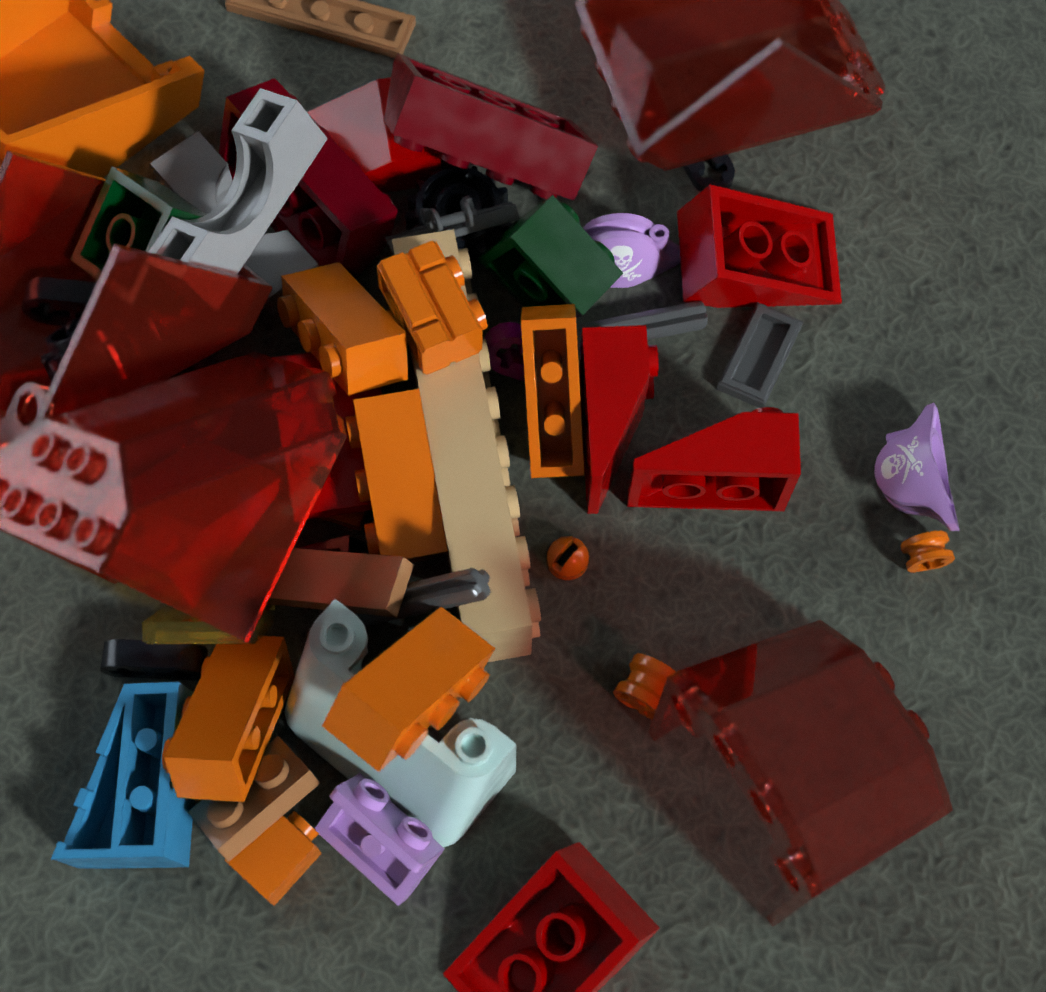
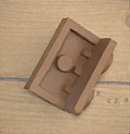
[188,736,320,862]

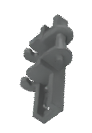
[385,196,519,255]

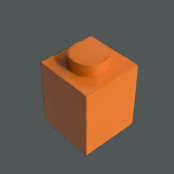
[225,811,322,906]

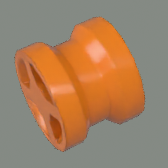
[613,653,683,721]

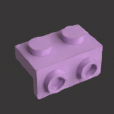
[314,773,445,906]

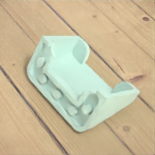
[285,599,516,847]

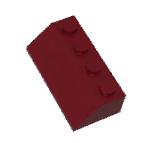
[384,53,598,201]
[219,78,398,279]

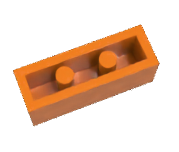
[277,262,408,396]
[521,304,584,478]
[346,389,448,563]
[322,606,495,772]
[162,634,295,802]

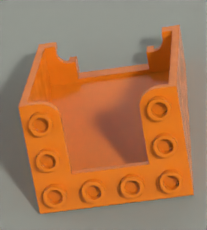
[0,0,205,254]

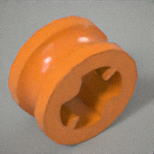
[900,531,955,573]

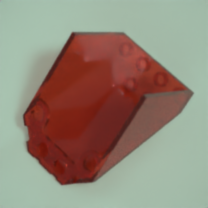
[574,0,885,171]
[0,150,273,464]
[0,352,347,643]
[648,619,954,927]

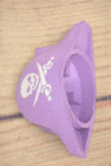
[583,213,681,288]
[875,403,960,531]

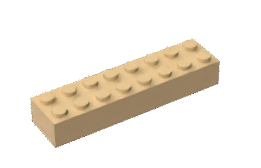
[392,229,541,663]

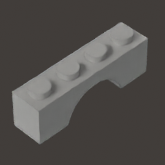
[143,88,328,309]
[150,131,319,320]

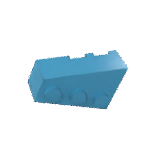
[51,682,195,869]

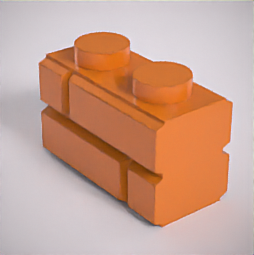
[377,240,488,375]

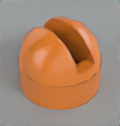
[546,536,589,580]

